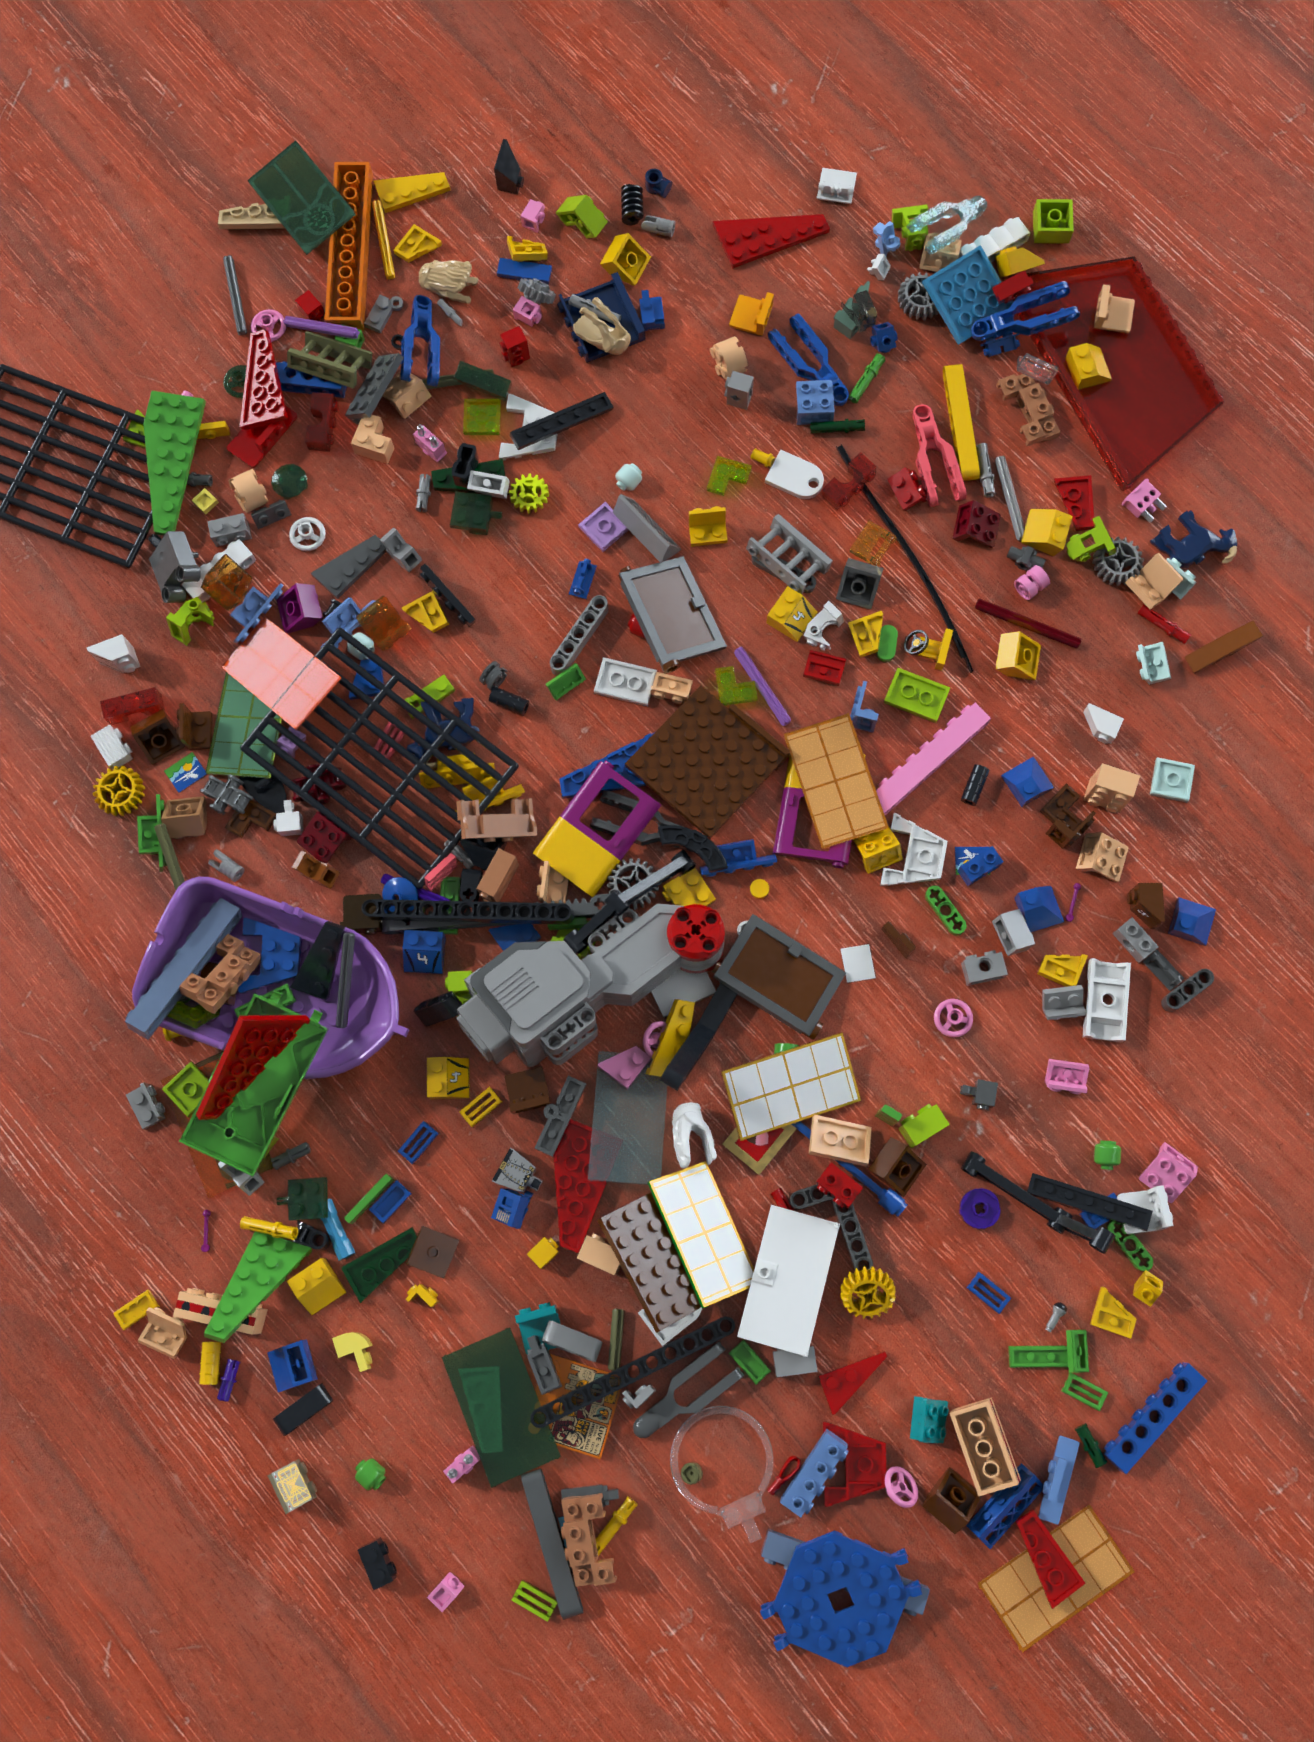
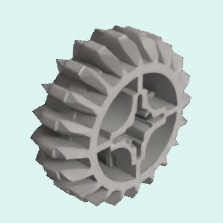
[898,272,939,320]
[1092,536,1144,586]
[607,858,659,910]

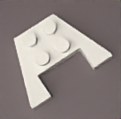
[499,394,558,461]
[880,813,948,886]

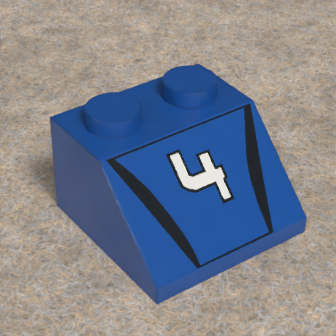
[403,930,446,974]

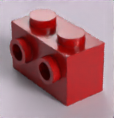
[499,326,530,367]
[815,1162,863,1208]

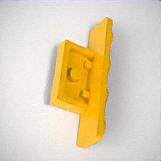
[419,753,495,789]
[455,777,525,812]

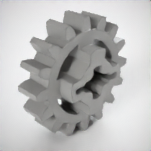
[517,278,556,304]

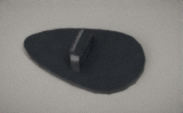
[239,764,287,813]

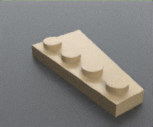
[218,196,292,229]

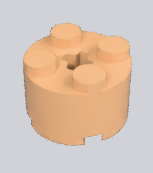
[710,336,748,379]
[228,469,268,513]

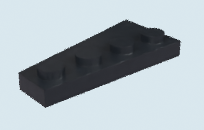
[419,563,475,627]

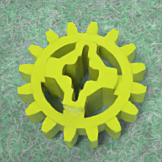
[509,473,549,514]

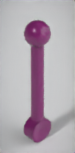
[1065,883,1081,922]
[201,1210,211,1252]

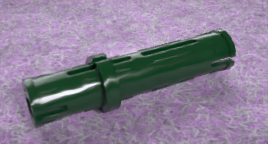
[810,419,865,434]

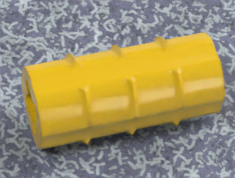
[199,1342,221,1385]

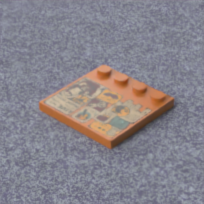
[522,1353,622,1459]

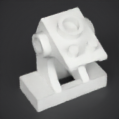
[804,601,844,651]

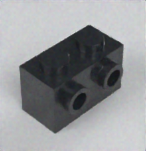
[358,1537,397,1590]

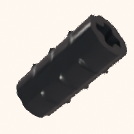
[489,687,530,716]
[961,764,990,806]

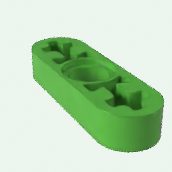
[925,886,966,936]
[1107,1220,1153,1271]

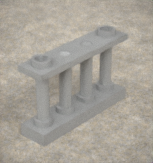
[746,514,833,594]

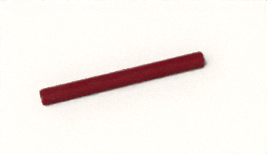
[975,599,1082,648]

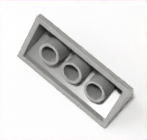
[613,494,681,562]

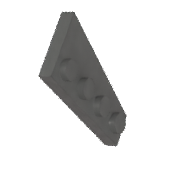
[311,535,387,599]

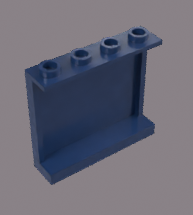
[557,272,645,363]

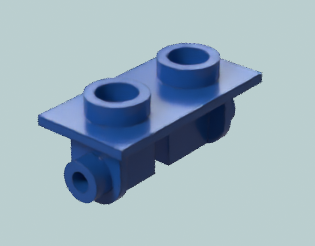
[980,333,1020,357]
[569,558,597,599]

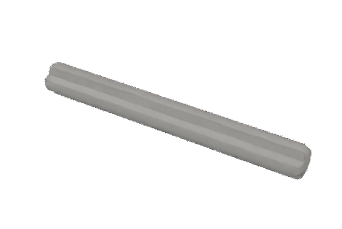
[995,456,1025,541]

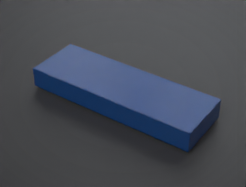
[497,258,552,285]

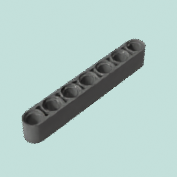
[521,1468,584,1620]

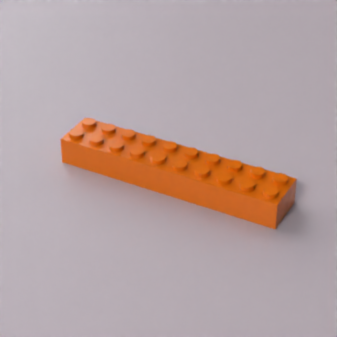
[325,162,373,331]

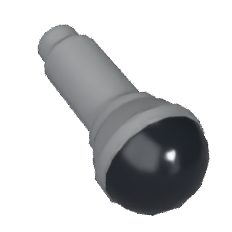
[1046,1302,1067,1332]

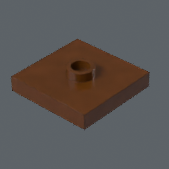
[406,1226,459,1278]

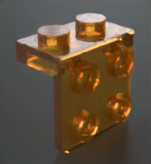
[356,596,412,651]

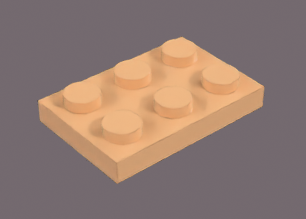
[809,1115,872,1167]

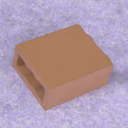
[476,848,519,902]

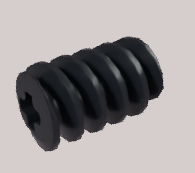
[621,184,643,226]

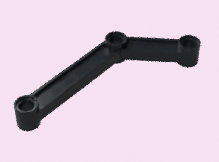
[563,850,696,955]
[961,1151,1116,1254]

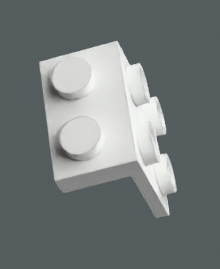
[1117,1185,1174,1234]

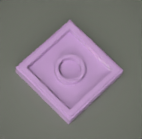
[578,502,629,552]

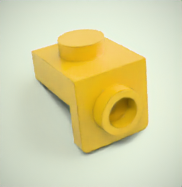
[406,1284,439,1307]

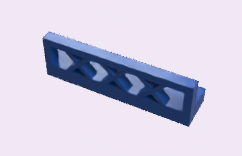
[966,1463,1044,1549]

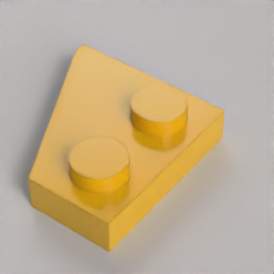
[393,224,442,263]
[507,236,548,262]
[848,611,883,658]
[1090,1287,1137,1339]

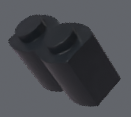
[452,443,479,488]

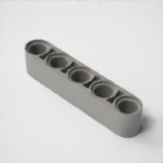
[550,595,608,676]

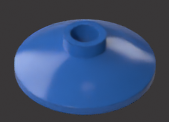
[382,877,418,912]

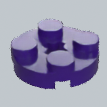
[959,1188,1001,1229]

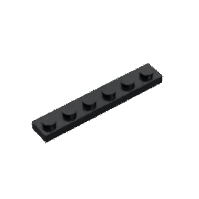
[510,392,613,450]
[1027,1173,1153,1231]

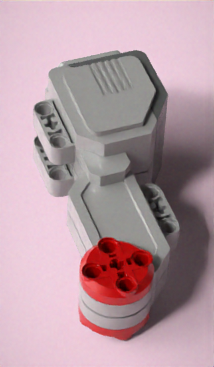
[456,904,725,1067]

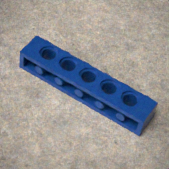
[1103,1362,1207,1474]

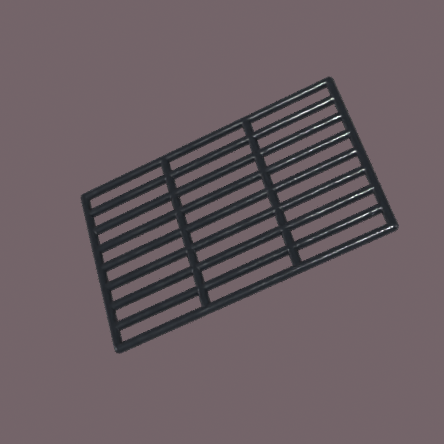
[0,364,153,568]
[240,628,519,889]

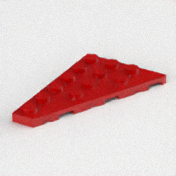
[553,1119,624,1253]

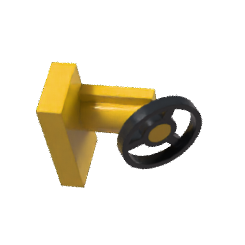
[904,628,953,671]

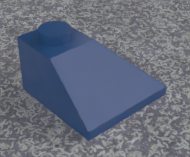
[1001,756,1054,807]
[1014,886,1064,932]
[1168,897,1216,946]

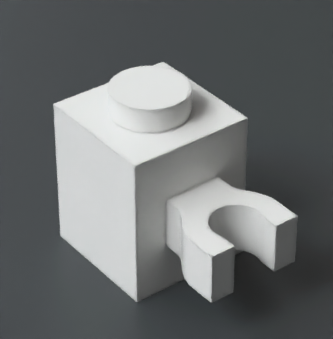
[274,800,304,836]

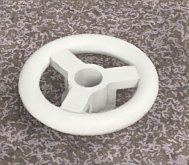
[289,517,326,551]

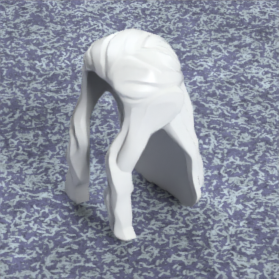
[672,1102,717,1169]

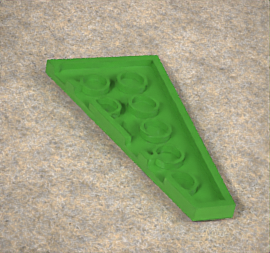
[204,1232,312,1343]

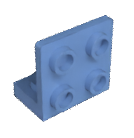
[796,380,835,425]
[850,681,879,733]

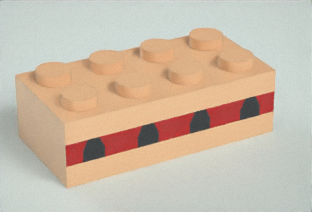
[173,1288,268,1335]
[950,1397,1021,1496]

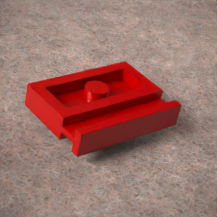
[803,650,846,686]

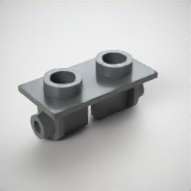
[251,499,292,529]
[1143,949,1184,991]

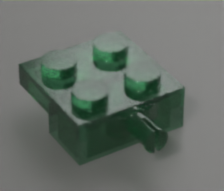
[450,491,502,535]
[276,1177,328,1221]

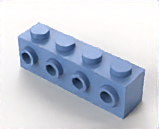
[780,1429,849,1518]

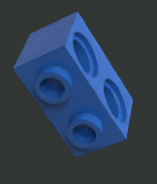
[957,846,1003,886]

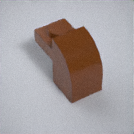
[292,851,340,889]

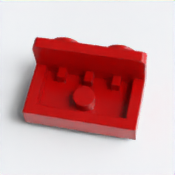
[992,271,1034,305]
[887,467,927,511]

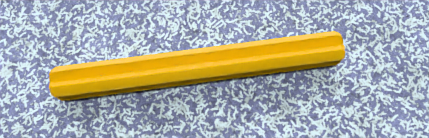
[372,200,395,280]

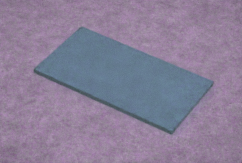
[588,1051,667,1185]

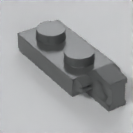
[527,1335,562,1395]
[561,1484,619,1507]

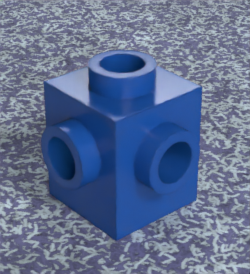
[870,322,898,353]

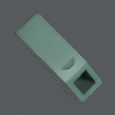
[833,281,870,339]

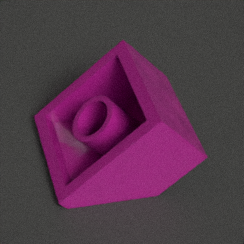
[276,583,323,633]

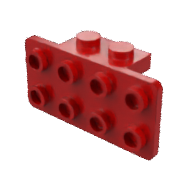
[227,405,298,468]

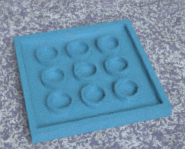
[922,245,1013,345]

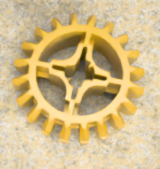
[93,766,145,816]
[840,1266,896,1319]

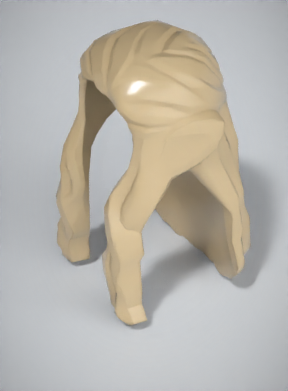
[419,260,478,304]
[573,297,631,355]

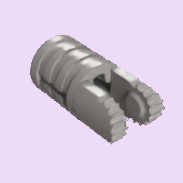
[641,215,675,237]
[208,849,245,882]

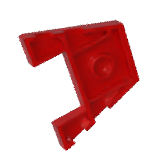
[823,1422,887,1507]

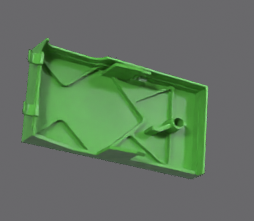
[179,990,329,1176]

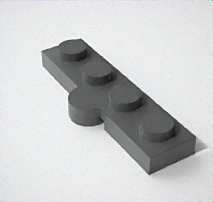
[535,1075,587,1157]

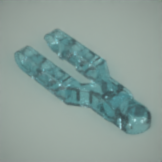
[907,195,987,255]

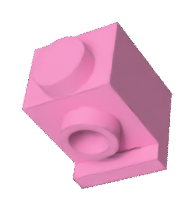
[521,199,545,233]
[513,296,542,327]

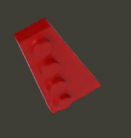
[1016,1509,1086,1609]

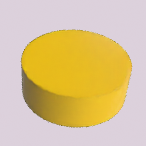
[750,879,769,899]

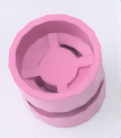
[1014,565,1050,600]

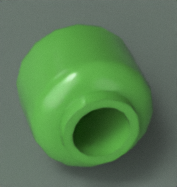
[1094,1140,1121,1170]
[355,1458,386,1491]

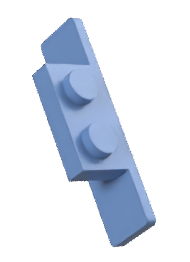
[230,583,284,643]
[320,597,381,652]
[1038,1435,1080,1525]

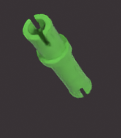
[848,353,886,403]

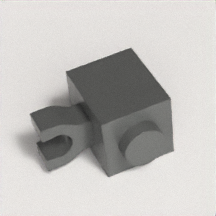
[960,1079,998,1111]

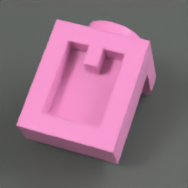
[427,1572,464,1612]

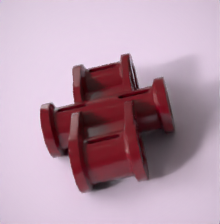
[292,764,346,805]

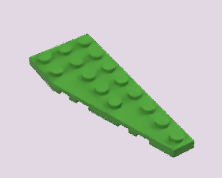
[143,391,206,535]

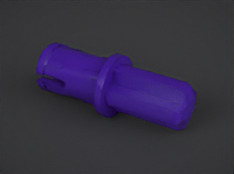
[217,1359,241,1402]

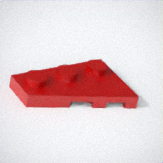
[1054,475,1095,531]

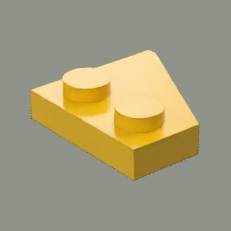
[402,591,449,633]
[1037,954,1088,987]

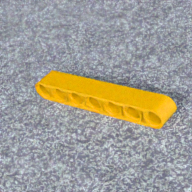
[943,364,980,481]

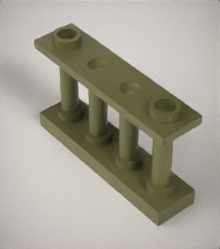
[287,331,372,389]

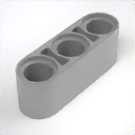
[542,1321,603,1362]

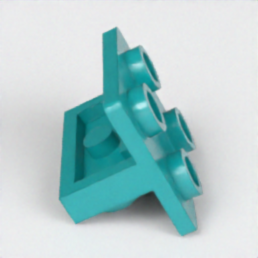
[910,1396,949,1443]

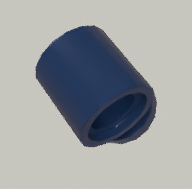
[645,168,672,198]

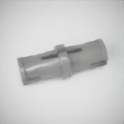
[415,474,431,512]

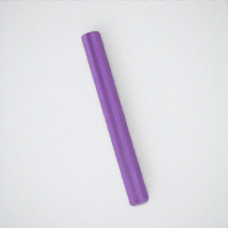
[283,316,360,339]
[734,647,791,726]

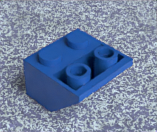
[267,1339,318,1393]

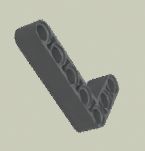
[789,1184,873,1270]

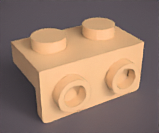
[651,672,693,704]

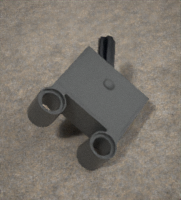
[148,531,201,603]

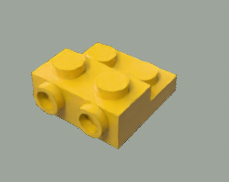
[662,868,716,906]

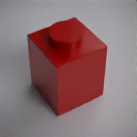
[295,290,325,321]

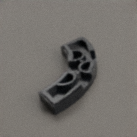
[658,825,728,873]

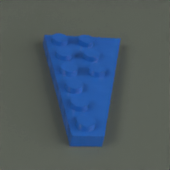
[559,732,655,799]

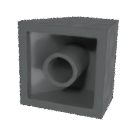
[836,558,884,609]

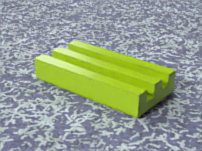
[512,1580,557,1622]

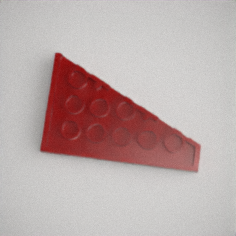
[196,1015,310,1120]

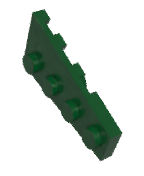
[431,459,509,495]
[341,1227,418,1303]

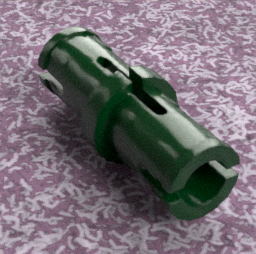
[1075,1423,1107,1468]

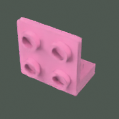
[1139,1142,1198,1203]

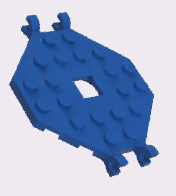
[760,1530,922,1667]

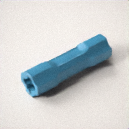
[315,1198,355,1261]

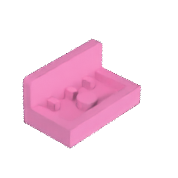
[1045,1059,1089,1094]

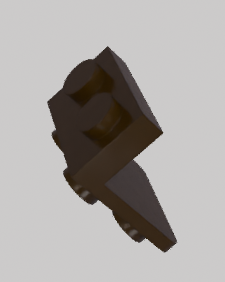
[340,894,382,935]

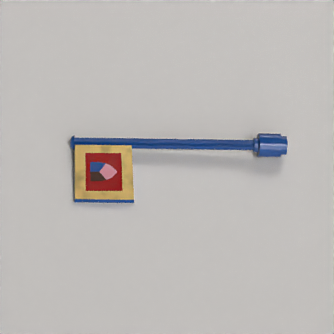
[722,1121,908,1217]

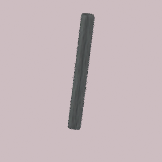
[223,255,247,336]
[336,932,355,1028]

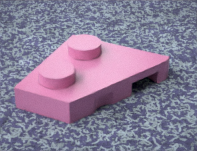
[597,1046,651,1090]

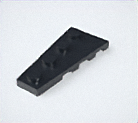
[290,921,346,1000]

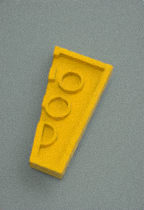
[373,172,451,213]
[645,999,695,1077]

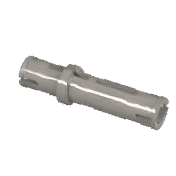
[569,294,622,324]
[976,443,996,498]

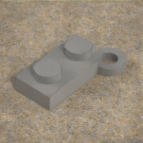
[364,295,404,333]

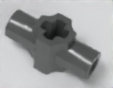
[1007,546,1046,571]

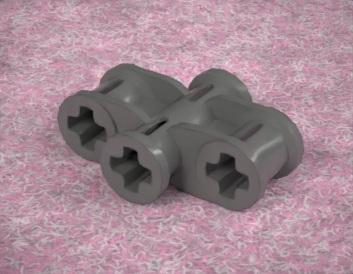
[200,774,253,815]

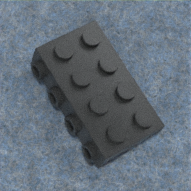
[345,353,404,425]

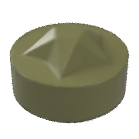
[681,1462,703,1485]

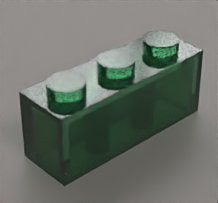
[454,361,512,401]

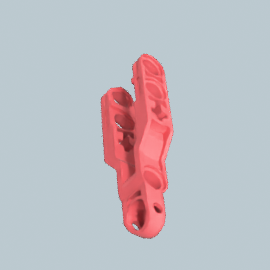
[912,404,967,507]

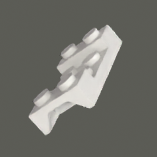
[1082,958,1131,1042]

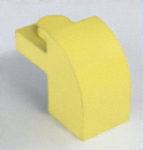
[332,1332,373,1372]

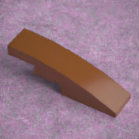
[1185,620,1263,674]

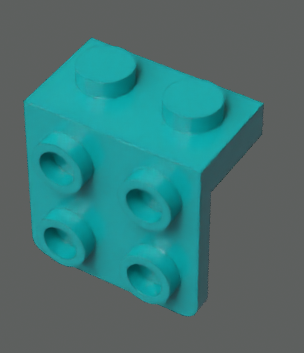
[515,1302,561,1355]

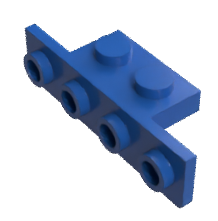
[700,839,777,877]

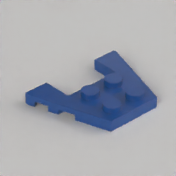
[238,917,302,993]

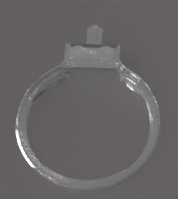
[670,1406,773,1544]

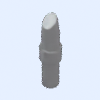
[437,299,463,326]

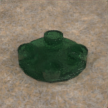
[271,464,308,499]

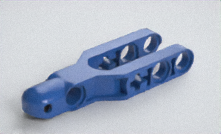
[971,281,1080,341]
[400,295,440,387]
[768,313,849,406]

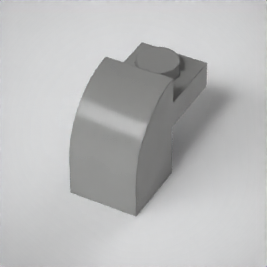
[380,528,422,572]
[218,1161,265,1196]

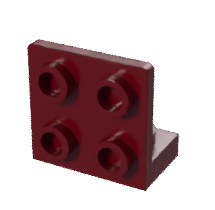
[952,500,1001,548]
[297,812,352,864]

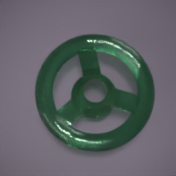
[223,365,247,398]

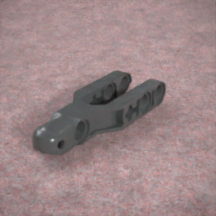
[590,790,693,852]
[633,1341,744,1438]

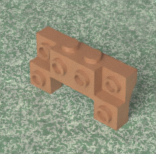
[996,371,1060,447]
[456,798,537,842]
[179,934,261,1014]
[561,1493,617,1587]

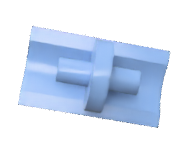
[873,221,901,256]

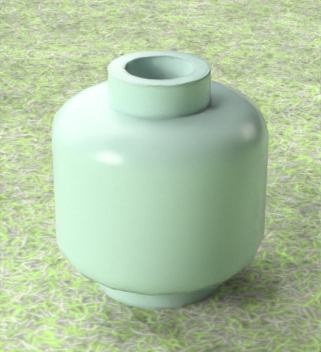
[615,463,642,491]
[347,632,375,660]

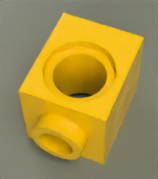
[527,1237,559,1269]
[1133,1270,1163,1307]

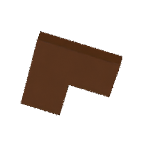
[1040,783,1082,831]
[225,800,276,838]
[882,921,916,959]

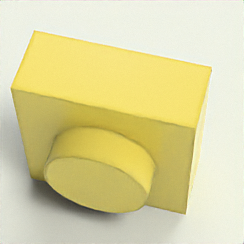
[192,488,219,515]

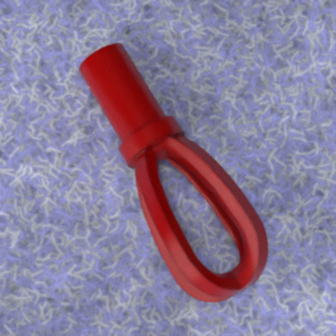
[767,1456,801,1496]

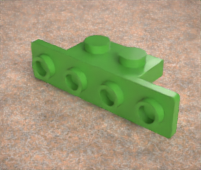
[137,794,167,872]

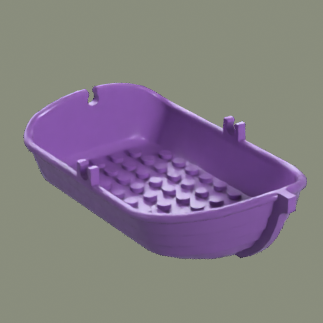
[132,877,409,1079]

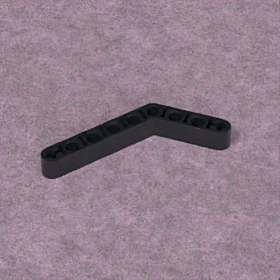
[660,983,738,1091]

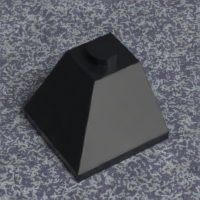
[494,139,524,194]
[460,838,507,870]

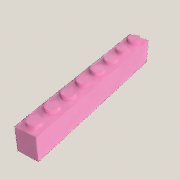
[876,702,991,816]

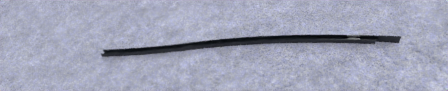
[836,444,973,673]

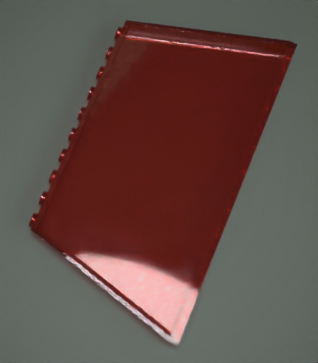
[1004,256,1224,491]

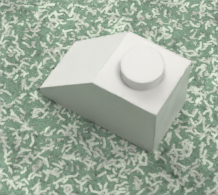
[467,470,510,499]
[1083,703,1124,744]

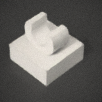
[867,254,891,280]

